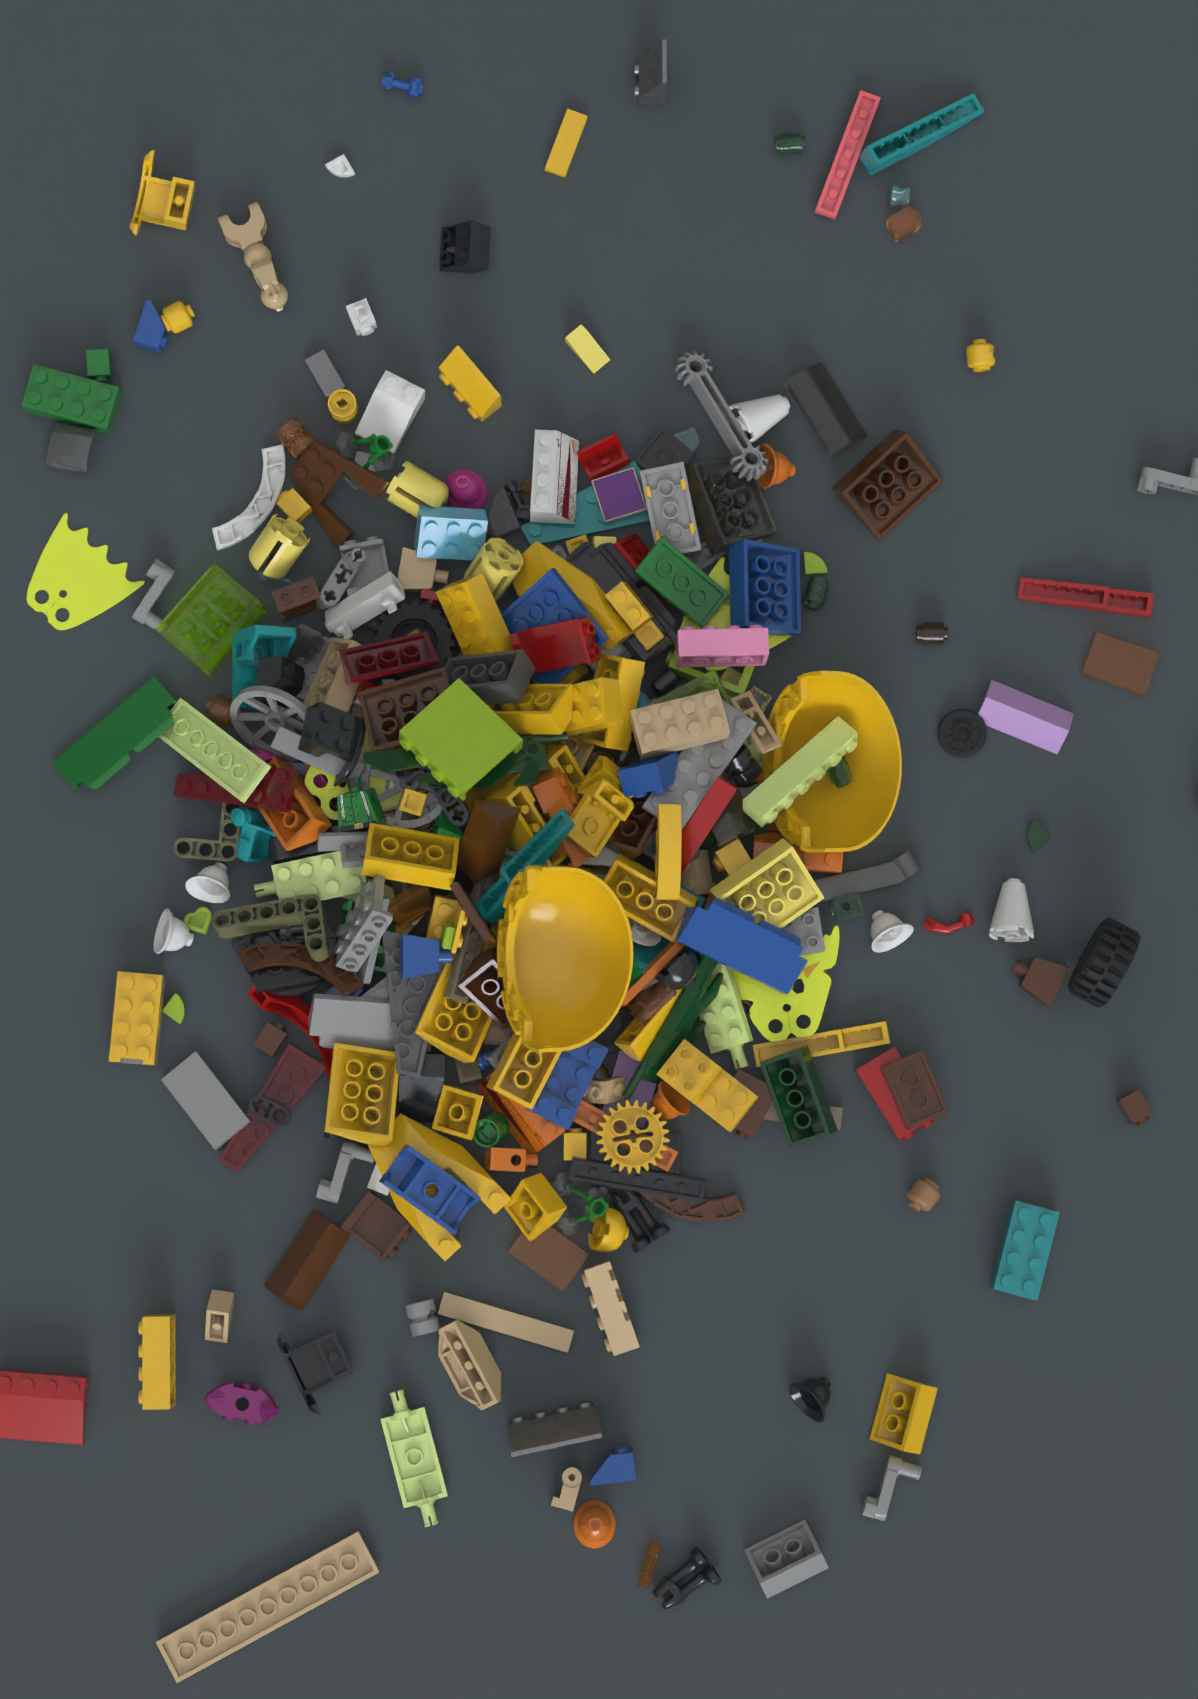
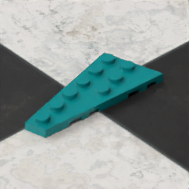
[520,461,650,546]

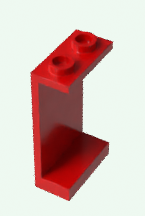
[509,616,601,675]
[854,1047,935,1141]

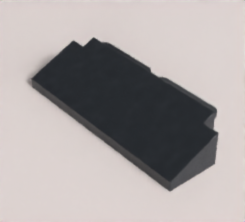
[565,541,676,668]

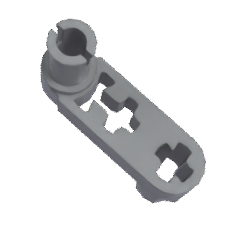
[1137,458,1198,495]
[315,548,365,610]
[132,559,175,634]
[316,1139,374,1204]
[862,1455,922,1521]

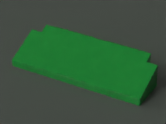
[52,676,177,790]

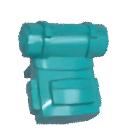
[231,806,276,862]

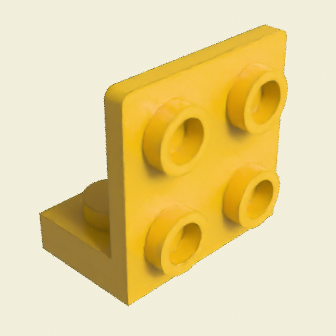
[425,895,468,954]

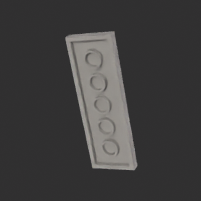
[642,699,757,830]

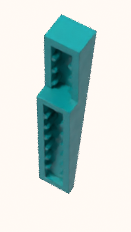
[475,808,575,924]

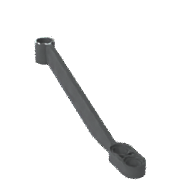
[814,850,922,903]

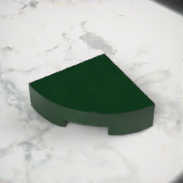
[1027,820,1050,852]

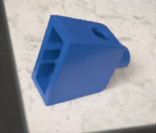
[400,934,452,978]

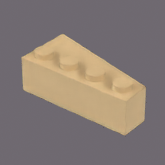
[581,1260,640,1356]

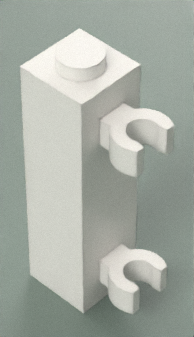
[324,571,405,639]

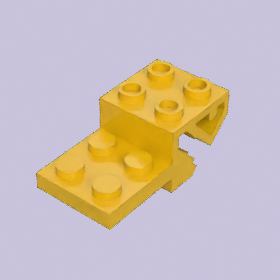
[566,756,634,858]
[656,1039,758,1133]

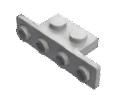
[317,831,368,868]

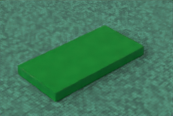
[633,537,729,629]

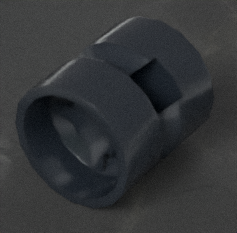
[726,743,762,786]

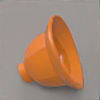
[757,444,796,489]
[650,1081,690,1120]
[573,1500,616,1549]

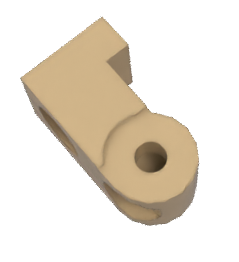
[551,1466,582,1511]

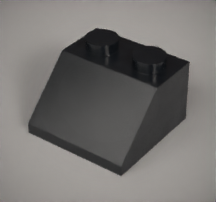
[255,656,305,708]

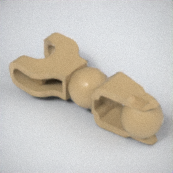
[218,202,288,312]

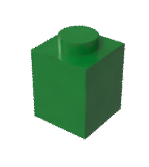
[86,348,113,383]

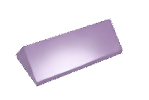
[978,680,1074,755]

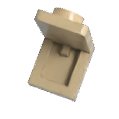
[582,1076,626,1104]

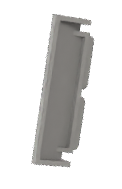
[308,993,432,1053]

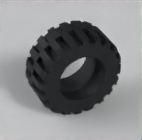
[372,600,458,681]
[1068,918,1141,1008]

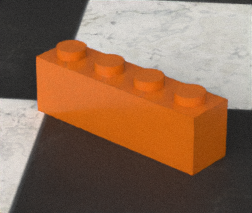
[532,767,591,868]

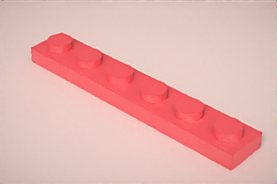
[815,90,881,220]

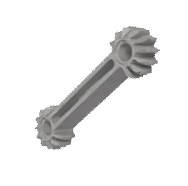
[675,350,769,482]

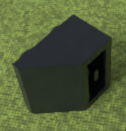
[439,220,491,273]

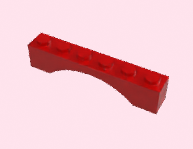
[247,984,333,1077]

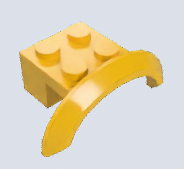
[130,150,195,236]

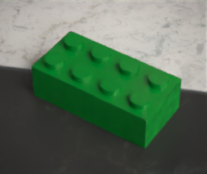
[21,364,123,435]

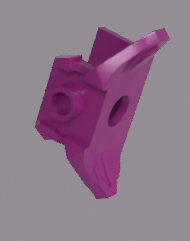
[204,1381,279,1426]

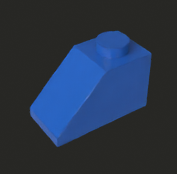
[133,299,169,354]

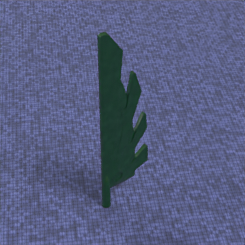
[363,732,568,788]
[622,955,724,1099]

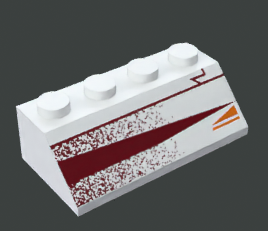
[530,429,579,524]

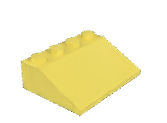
[710,838,824,929]

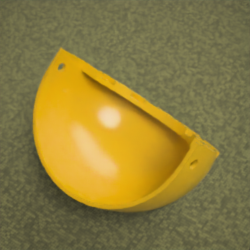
[761,671,902,853]
[497,865,633,1053]

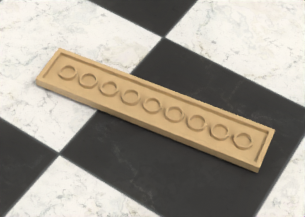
[156,1530,380,1683]

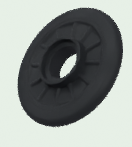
[938,709,987,758]

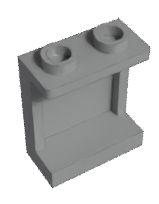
[339,536,389,597]

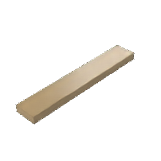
[438,1292,574,1353]

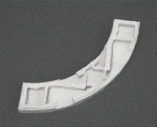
[212,444,286,551]

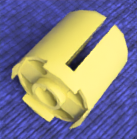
[385,461,449,518]
[249,514,310,579]
[464,538,524,601]

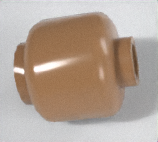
[906,1178,940,1212]

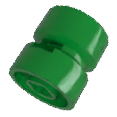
[473,1111,510,1148]

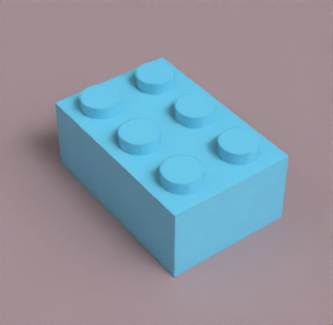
[414,505,488,561]

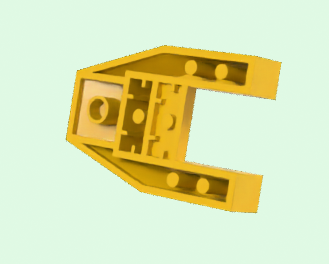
[512,541,635,684]
[367,1113,511,1261]

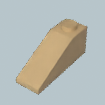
[729,690,782,754]

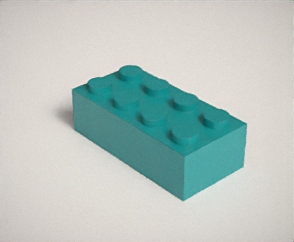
[990,1200,1060,1301]

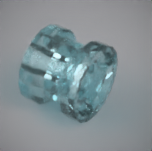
[890,184,910,208]

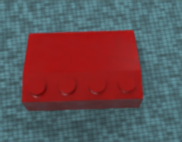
[0,1369,90,1445]

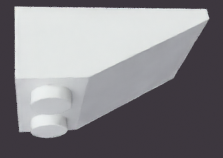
[355,370,425,454]

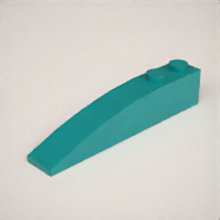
[859,93,985,176]

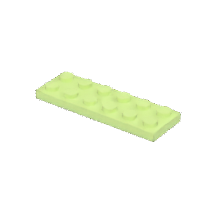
[159,698,271,803]

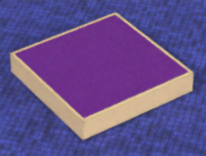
[591,467,647,523]

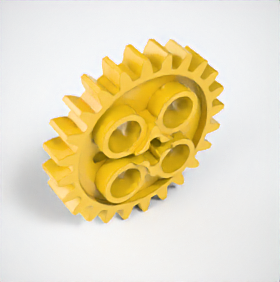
[596,1100,670,1174]

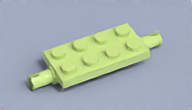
[254,851,368,901]
[699,953,753,1070]
[380,1389,448,1527]

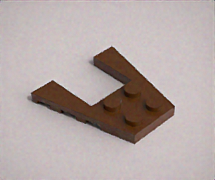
[289,440,391,549]

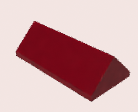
[339,631,439,685]

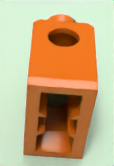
[484,1147,538,1172]

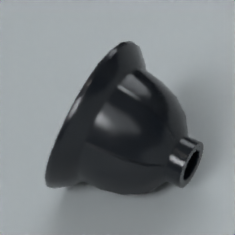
[789,1377,831,1422]

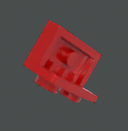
[576,433,631,482]

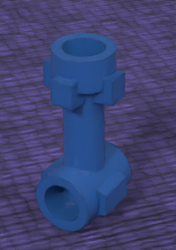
[381,72,424,98]

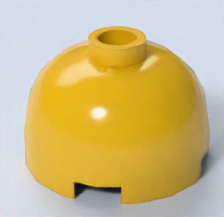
[588,1207,629,1252]

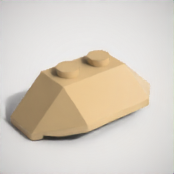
[438,1320,501,1410]

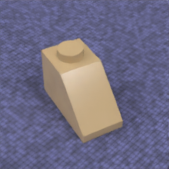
[205,1289,234,1343]

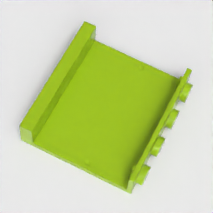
[399,678,523,801]

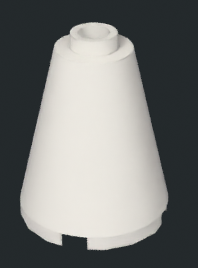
[729,394,790,444]
[989,878,1034,942]

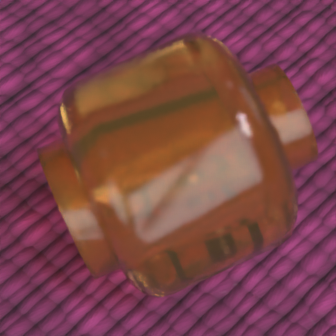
[205,694,233,727]

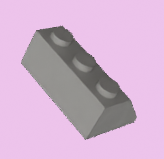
[744,1519,829,1599]

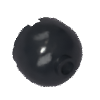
[655,946,699,990]

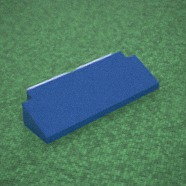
[675,898,808,994]

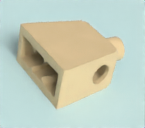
[397,547,449,593]

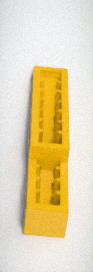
[753,1021,891,1067]

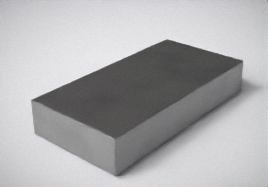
[305,349,346,399]

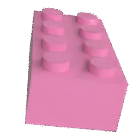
[675,625,769,668]

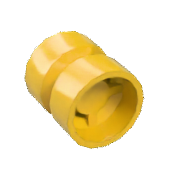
[328,389,358,424]

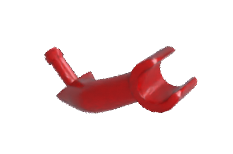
[923,913,974,934]

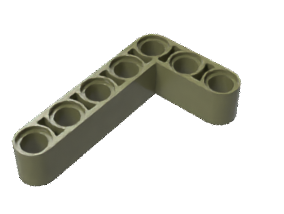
[173,804,241,863]
[212,894,330,962]

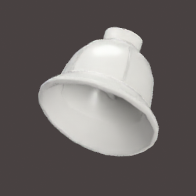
[185,862,230,903]
[153,908,194,954]
[871,910,914,953]

